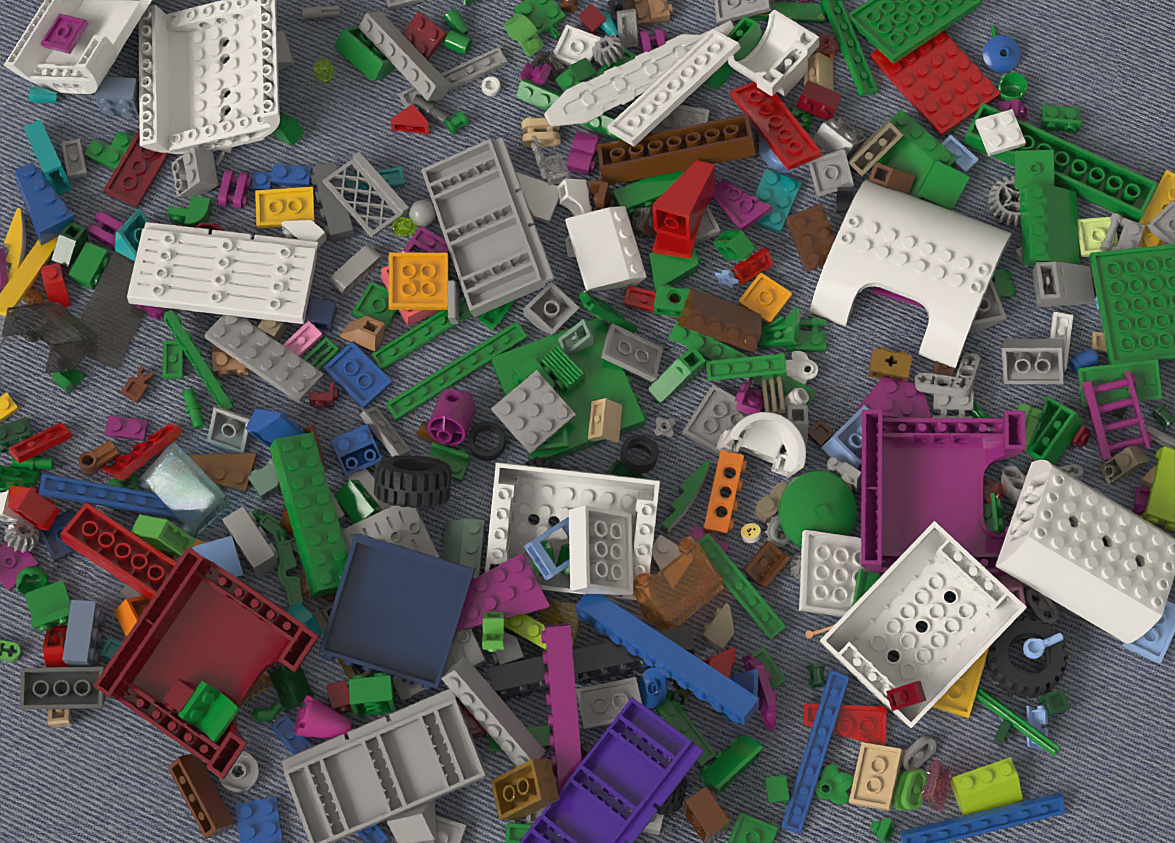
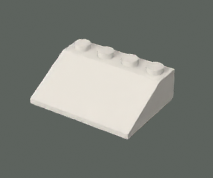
[565,206,646,291]
[569,505,633,595]

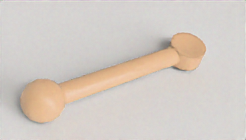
[805,625,834,639]

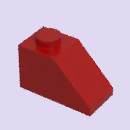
[40,263,71,311]
[42,626,67,668]

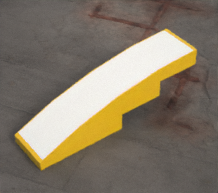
[4,208,27,282]

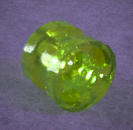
[314,58,334,82]
[392,217,415,237]

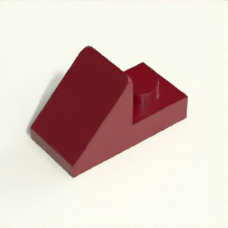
[886,680,927,711]

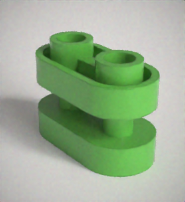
[892,769,928,811]

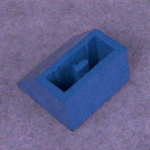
[245,408,306,448]
[330,424,382,476]

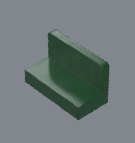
[270,665,315,712]

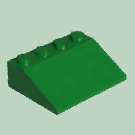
[872,109,958,199]
[1020,183,1080,265]

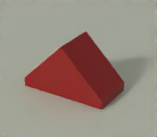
[391,104,430,135]

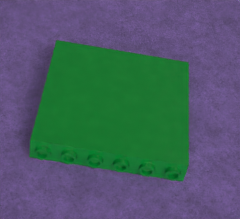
[491,318,647,461]

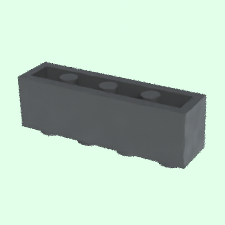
[310,161,355,243]

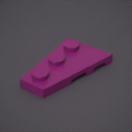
[712,179,773,231]

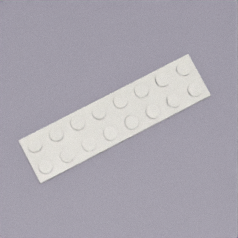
[607,29,741,146]

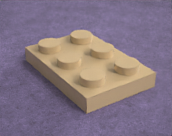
[849,742,903,811]

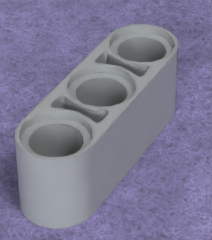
[329,244,383,295]

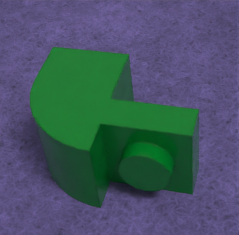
[167,195,213,228]

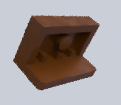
[742,540,791,587]

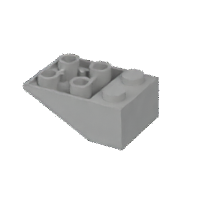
[1032,261,1096,307]

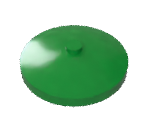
[778,471,857,548]

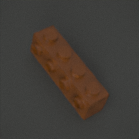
[168,753,235,839]

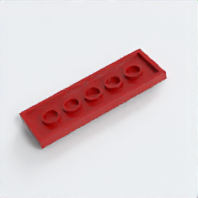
[730,81,822,171]

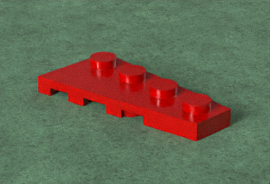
[101,423,183,481]
[803,704,887,746]

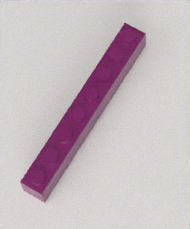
[541,623,582,791]

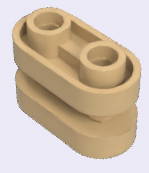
[521,117,561,148]

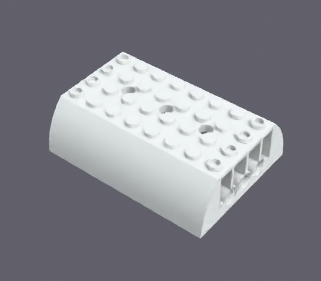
[996,460,1175,644]
[820,521,1027,728]

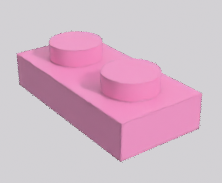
[283,321,323,357]

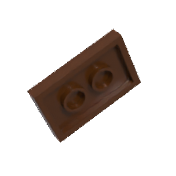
[785,203,835,272]

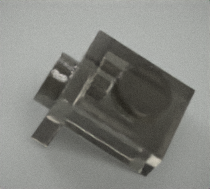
[531,51,565,81]

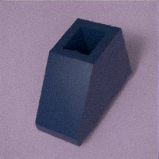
[305,295,337,331]

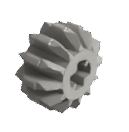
[592,35,625,66]
[4,519,40,553]

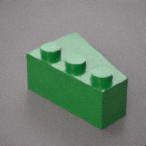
[1027,396,1084,465]

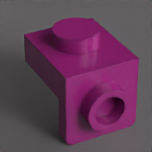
[997,99,1027,122]

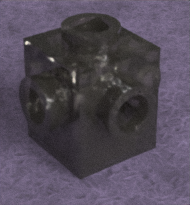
[630,206,656,238]

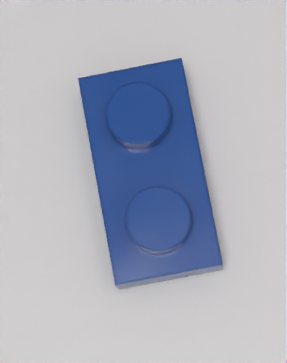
[271,164,312,187]

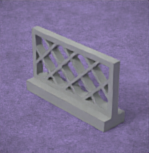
[323,152,408,238]

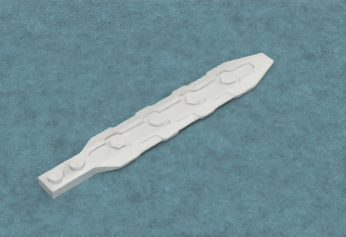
[544,20,734,127]

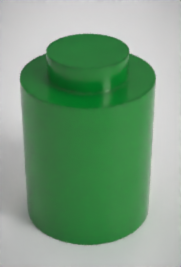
[442,30,473,56]

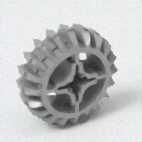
[987,175,1021,227]

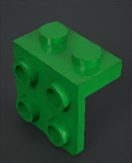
[25,581,71,632]

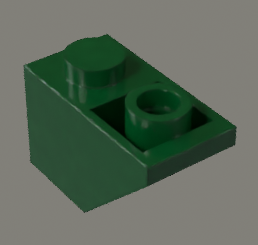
[51,221,89,269]

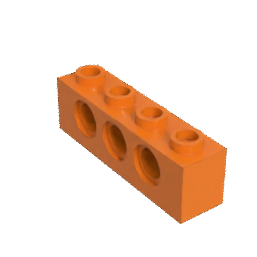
[704,450,747,535]

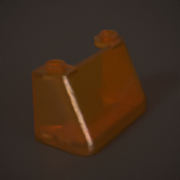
[633,536,725,630]

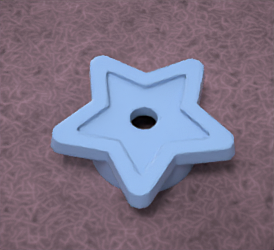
[715,270,739,288]

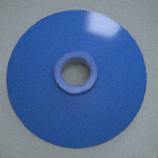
[983,35,1021,73]
[638,667,668,709]

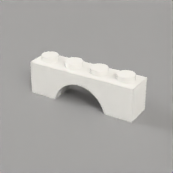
[557,178,592,257]

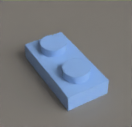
[941,135,979,174]

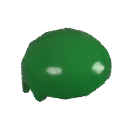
[998,72,1028,101]
[16,566,48,595]

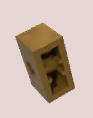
[868,348,912,382]

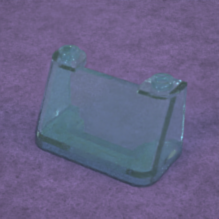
[140,441,231,537]

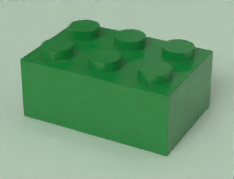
[348,673,396,717]

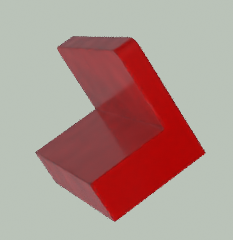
[731,247,774,285]

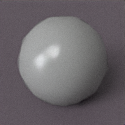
[409,200,436,226]

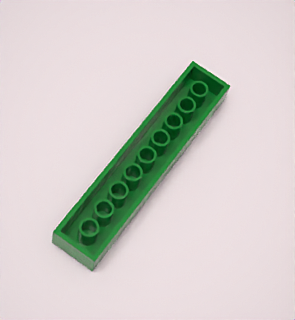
[963,103,1158,223]

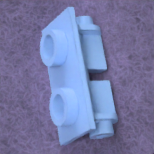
[1026,706,1048,750]

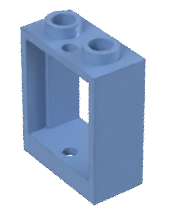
[524,517,570,580]

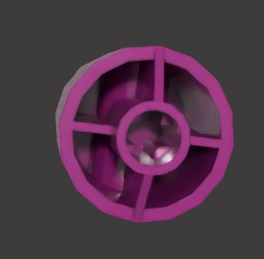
[427,389,477,446]

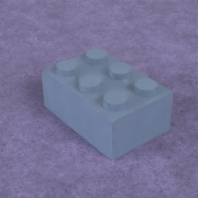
[62,600,105,667]

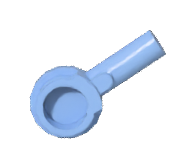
[1023,633,1063,659]

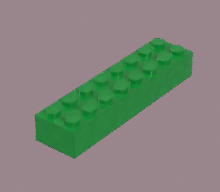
[269,432,348,598]

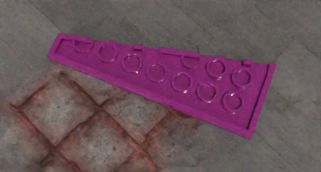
[456,553,551,631]

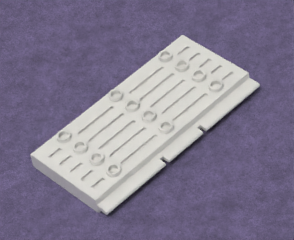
[127,222,318,324]

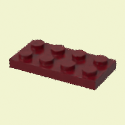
[103,129,170,208]

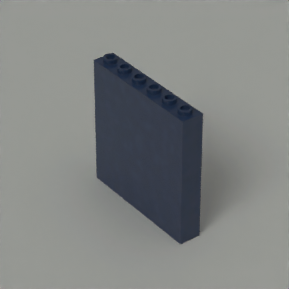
[319,533,475,691]

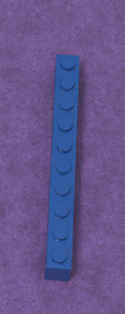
[576,594,759,725]

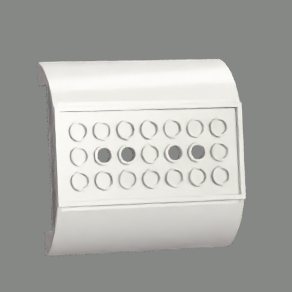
[139,0,280,154]

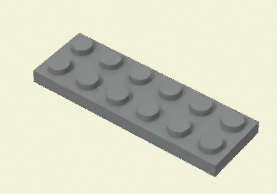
[205,315,324,403]

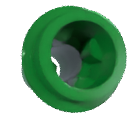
[443,9,469,35]

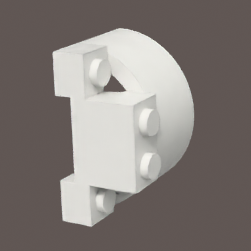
[728,10,819,97]
[716,412,806,478]

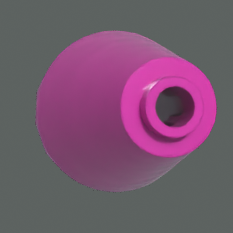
[294,695,354,739]

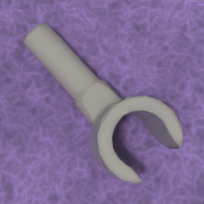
[215,147,234,166]

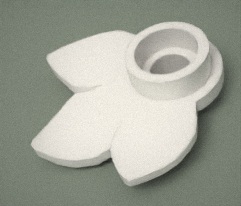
[785,351,818,384]

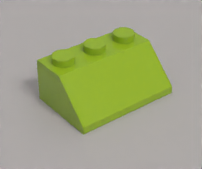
[949,757,1023,816]

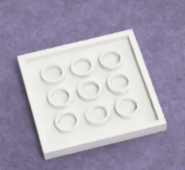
[799,530,879,617]

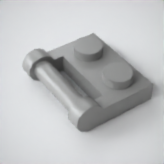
[1100,213,1145,251]

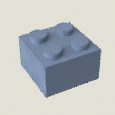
[95,76,139,117]

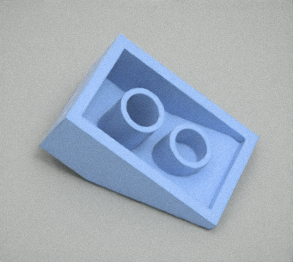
[821,405,869,469]

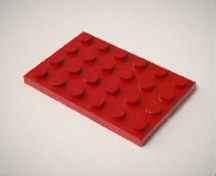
[870,31,1001,137]

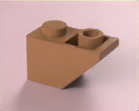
[340,316,385,351]

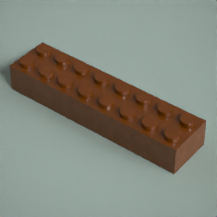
[597,114,756,185]

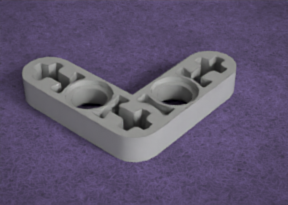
[915,353,980,397]

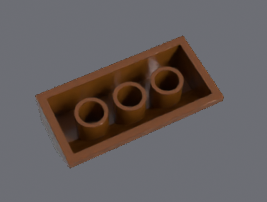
[677,288,761,353]

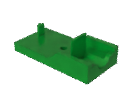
[1077,359,1162,408]

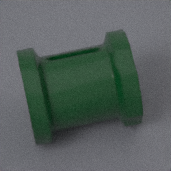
[1151,403,1175,430]
[807,663,826,688]

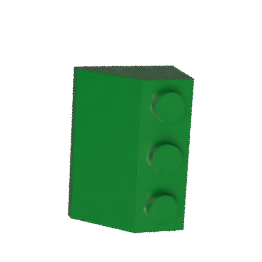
[333,25,396,82]
[699,734,763,796]

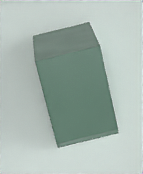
[558,319,594,355]

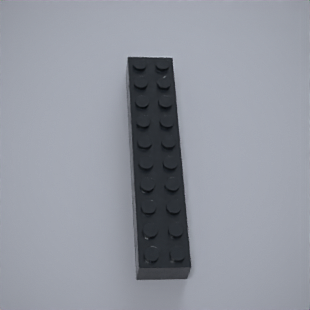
[488,625,695,702]

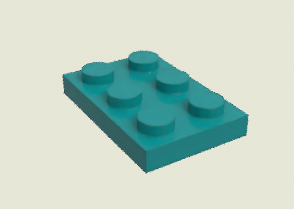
[754,169,802,234]

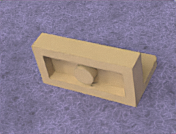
[804,52,834,91]
[588,398,622,443]

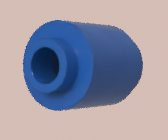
[1069,348,1100,374]

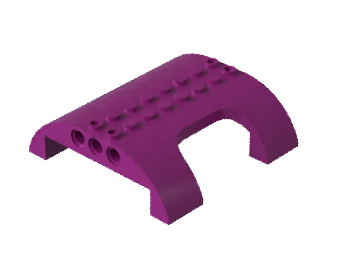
[861,410,1025,577]

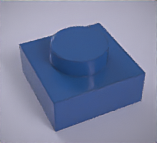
[250,171,272,192]

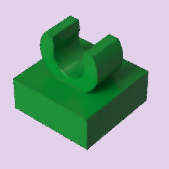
[870,818,896,843]

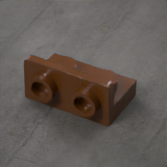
[589,179,612,211]

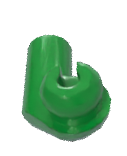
[252,701,284,722]

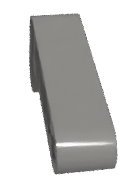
[1000,464,1083,505]

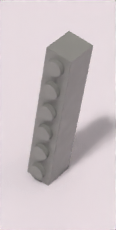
[358,12,451,101]
[441,657,545,767]

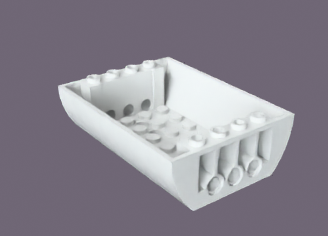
[485,462,660,601]

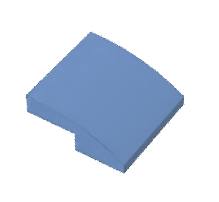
[192,536,243,577]

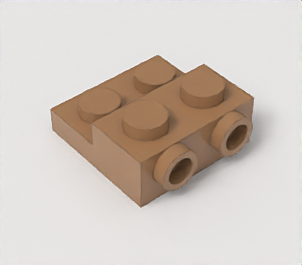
[634,0,673,27]
[212,343,254,378]

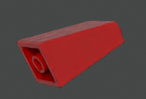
[652,160,716,240]

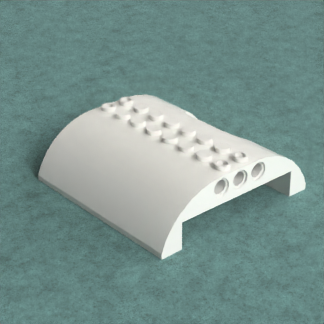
[4,0,152,94]
[809,180,1012,369]

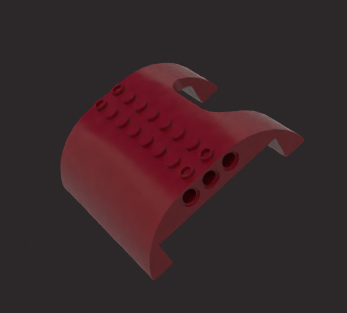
[93,547,320,779]

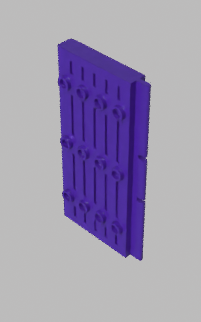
[519,697,704,843]

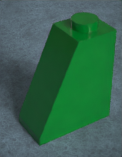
[649,246,701,292]

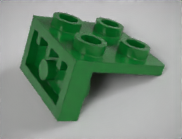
[983,493,1006,535]
[178,681,240,742]

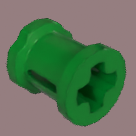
[444,111,469,135]

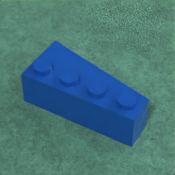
[15,162,74,245]

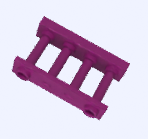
[1081,371,1152,460]

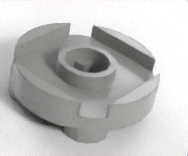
[218,751,260,793]

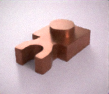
[121,366,155,404]

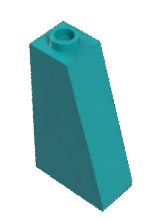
[23,119,73,196]

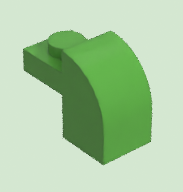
[502,14,545,57]
[482,612,504,652]

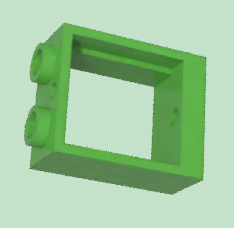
[131,515,196,556]

